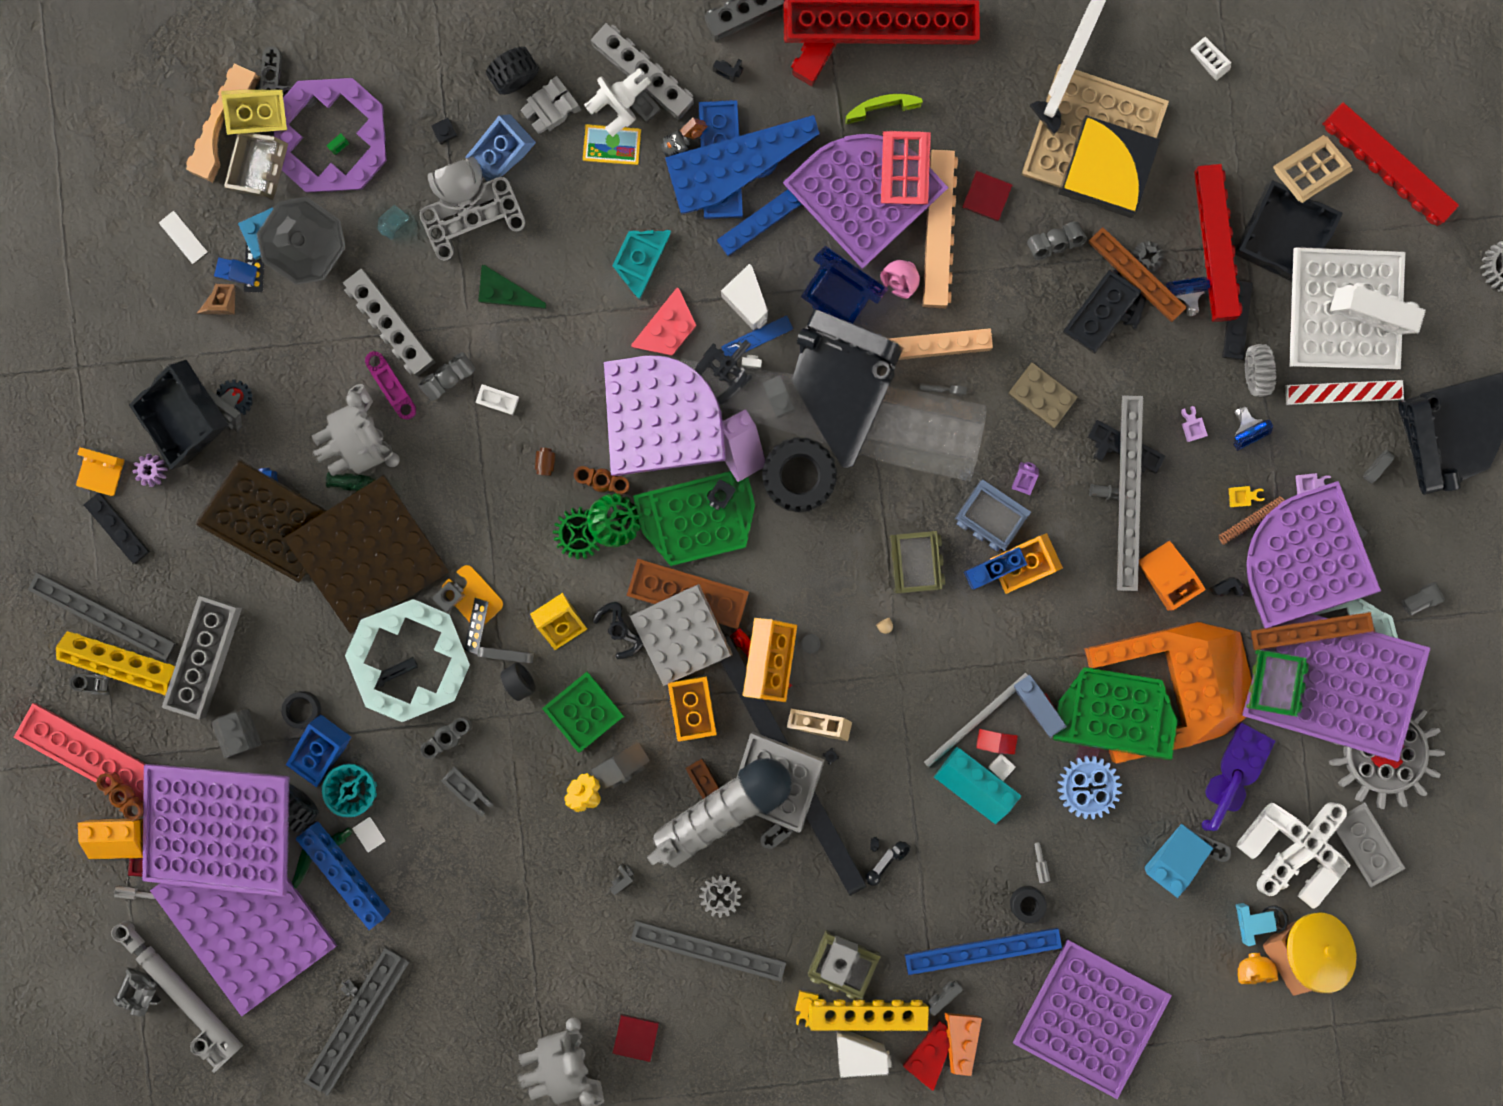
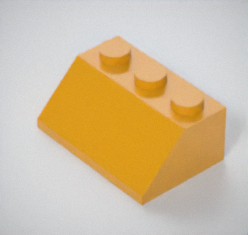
[78,818,143,859]

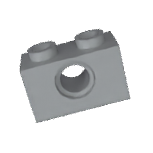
[821,936,860,986]

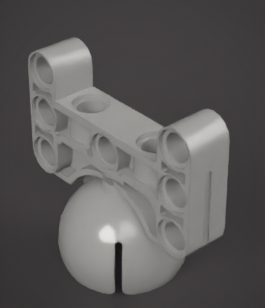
[420,156,526,261]

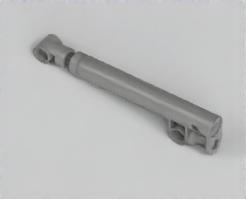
[111,921,243,1073]

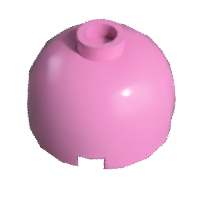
[880,260,920,299]

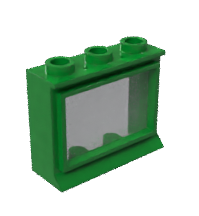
[1246,650,1309,717]

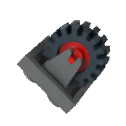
[207,379,253,432]

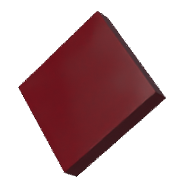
[962,171,1012,222]
[612,1014,659,1062]

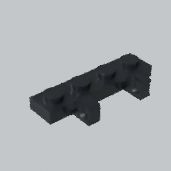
[1087,420,1166,474]

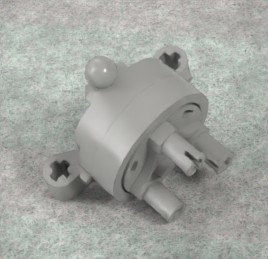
[312,384,400,476]
[518,1017,604,1106]

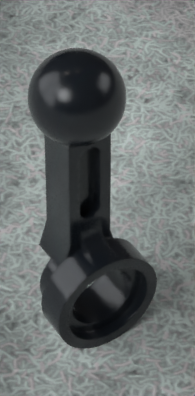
[865,841,911,886]

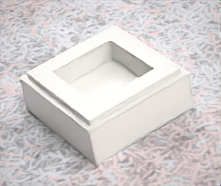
[988,753,1015,781]

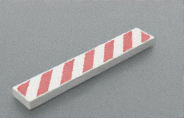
[1285,380,1404,405]

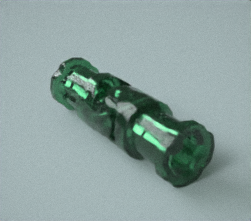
[326,472,376,492]

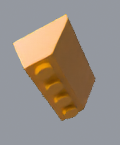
[743,618,797,702]

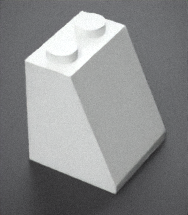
[721,264,768,330]
[837,1030,891,1077]

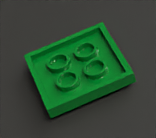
[542,671,624,753]

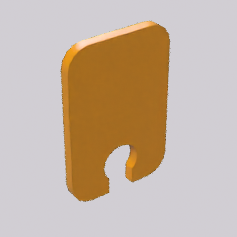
[442,565,503,625]

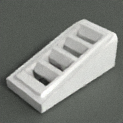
[1190,37,1232,80]

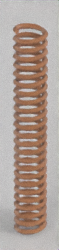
[1219,496,1285,545]

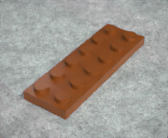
[626,559,749,629]

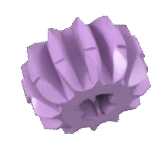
[132,454,168,487]

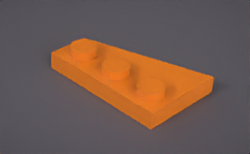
[945,1013,982,1076]

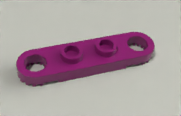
[365,351,417,420]

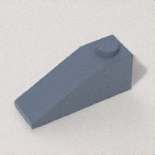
[1014,675,1066,738]

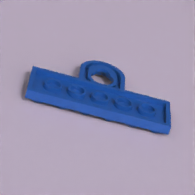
[699,100,778,219]

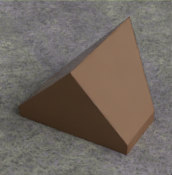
[196,284,235,315]

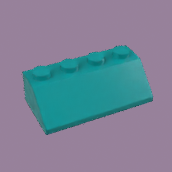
[934,746,1021,824]

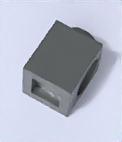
[432,582,465,612]

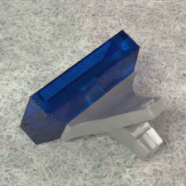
[1166,276,1210,316]
[1233,407,1273,451]

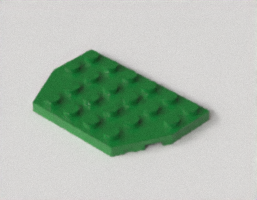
[633,471,755,566]
[1053,667,1177,760]

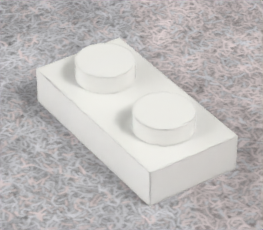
[475,384,519,415]

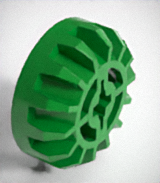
[587,493,641,548]

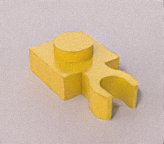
[1228,486,1265,507]
[795,990,818,1027]

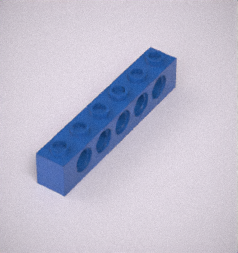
[295,821,391,930]

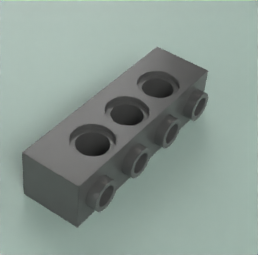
[705,0,784,42]

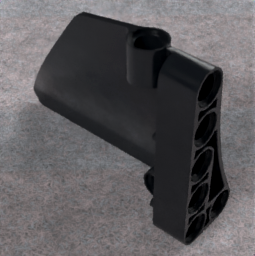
[793,309,904,468]
[1398,372,1503,495]

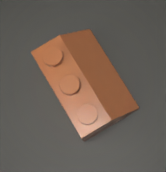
[1263,921,1312,996]

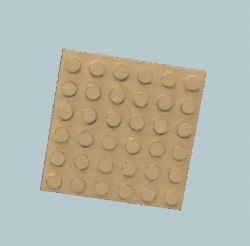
[1021,64,1169,188]

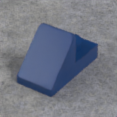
[214,257,258,286]

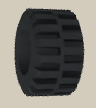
[485,46,539,95]
[288,784,319,833]

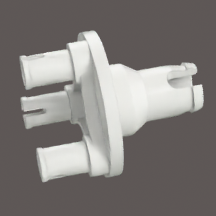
[584,68,651,137]

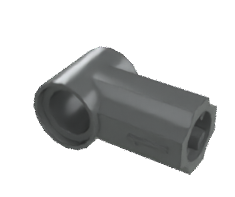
[1402,582,1445,615]

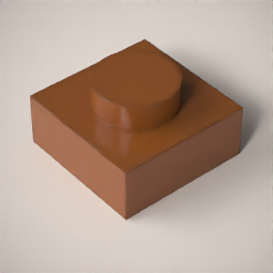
[680,118,708,139]

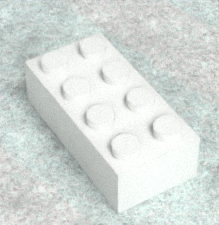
[1330,284,1425,335]

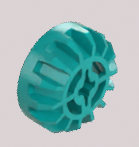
[322,763,377,817]

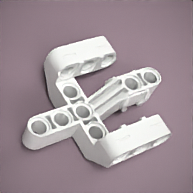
[1236,802,1351,909]

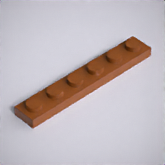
[1088,227,1187,322]
[1251,612,1374,650]

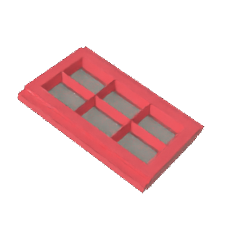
[881,131,931,205]

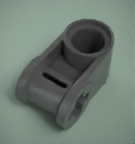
[69,673,111,695]

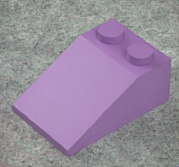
[722,409,765,482]

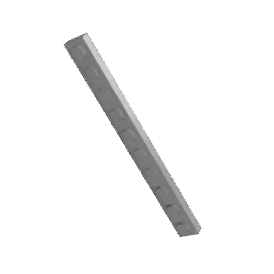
[1117,396,1143,591]

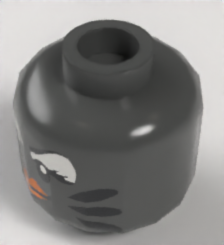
[661,131,691,157]

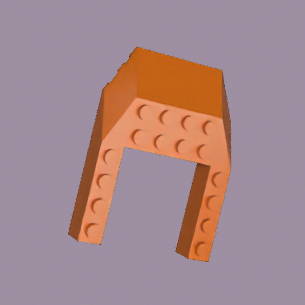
[1085,622,1252,763]

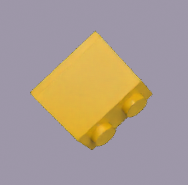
[530,593,587,650]

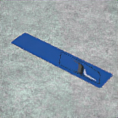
[721,316,793,357]

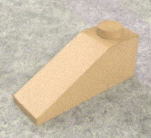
[787,709,852,741]

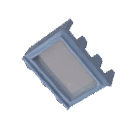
[955,480,1031,552]

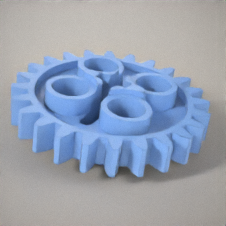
[1057,756,1122,819]

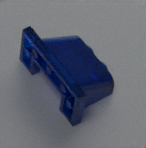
[801,246,889,324]

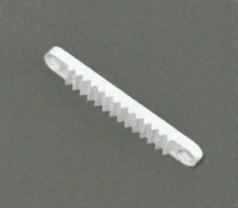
[1044,0,1106,118]

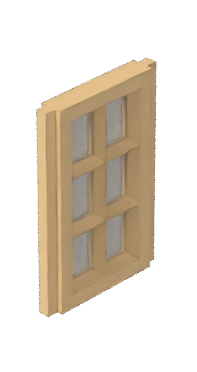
[1273,135,1353,203]

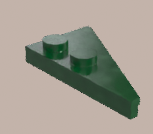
[478,265,547,309]

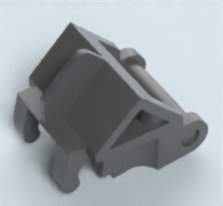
[113,968,162,1017]

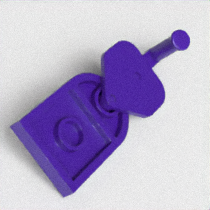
[1202,723,1275,831]

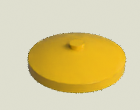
[1287,913,1356,993]

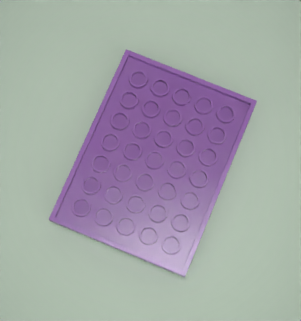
[1242,614,1430,761]
[142,764,289,896]
[150,877,337,1017]

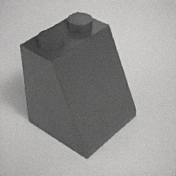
[211,709,262,759]

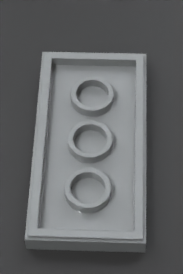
[1335,803,1406,887]

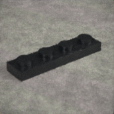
[1222,281,1253,360]
[84,492,150,564]

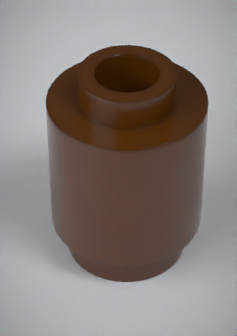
[535,448,555,476]

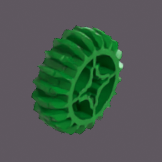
[553,507,600,560]

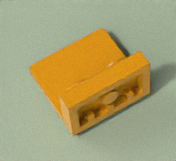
[76,447,125,496]

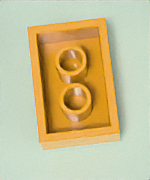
[668,676,717,741]

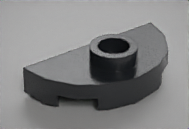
[1030,101,1061,136]

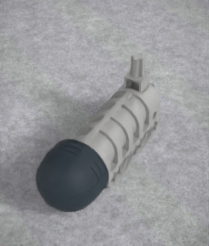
[647,758,792,867]

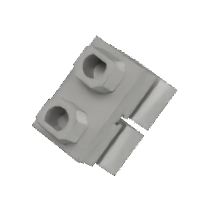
[521,76,581,134]

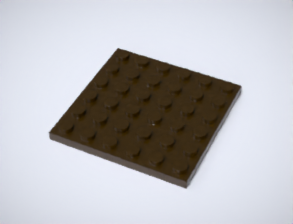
[284,475,449,634]

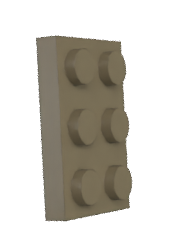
[1008,362,1078,429]

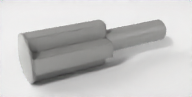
[1034,842,1051,883]
[114,886,155,900]

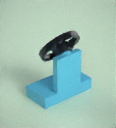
[1236,903,1289,946]

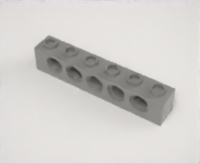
[591,23,694,121]
[343,269,436,376]

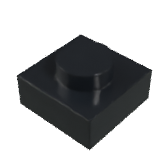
[431,118,458,144]

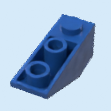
[964,547,1027,589]

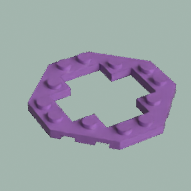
[274,78,387,193]

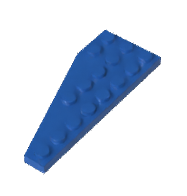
[665,115,819,215]

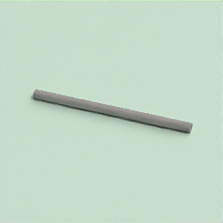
[924,673,1028,768]

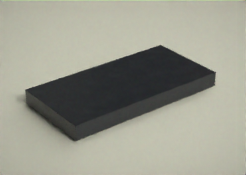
[1063,269,1141,354]

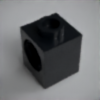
[707,479,736,511]

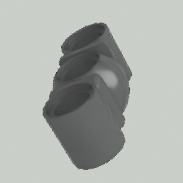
[1027,221,1087,260]
[418,352,475,401]
[421,717,472,759]

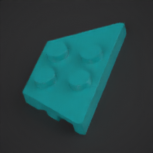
[612,230,672,299]

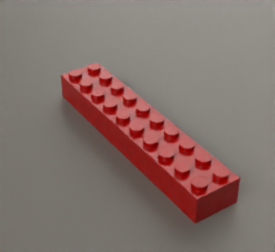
[783,0,980,44]

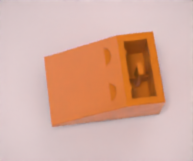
[1138,541,1206,611]

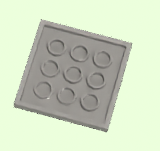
[630,584,732,686]
[736,732,825,833]

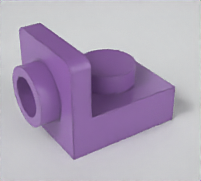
[1012,462,1039,495]

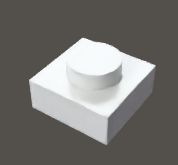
[742,355,762,370]

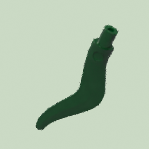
[291,827,353,889]

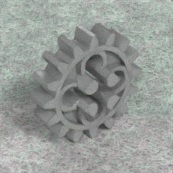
[699,874,742,918]

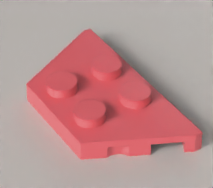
[631,288,696,356]

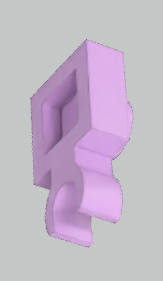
[1181,406,1208,442]
[1295,473,1331,495]

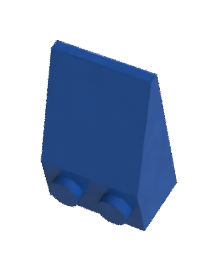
[286,715,351,788]

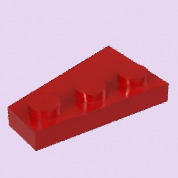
[903,1020,950,1091]

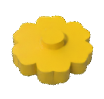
[564,773,601,812]

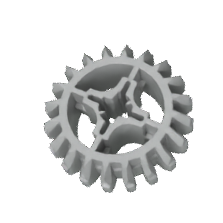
[1481,241,1503,292]
[1244,344,1276,397]

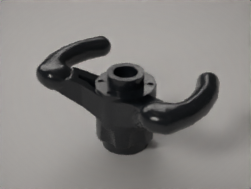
[592,602,643,659]

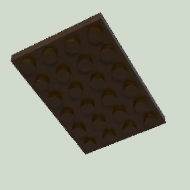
[196,459,326,583]

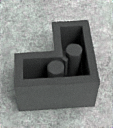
[591,741,650,790]

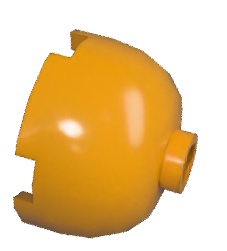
[1238,953,1278,984]

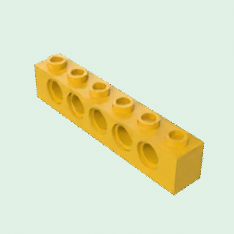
[56,631,175,696]
[809,999,928,1031]

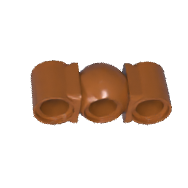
[574,466,630,495]
[96,772,143,820]

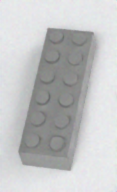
[162,596,242,720]

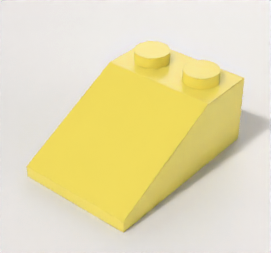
[221,90,287,134]

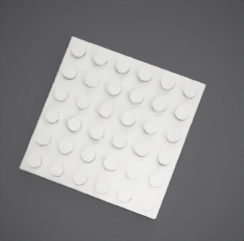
[1290,248,1405,369]

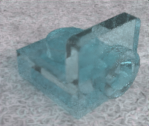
[377,205,409,240]

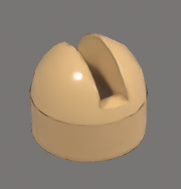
[876,617,893,634]

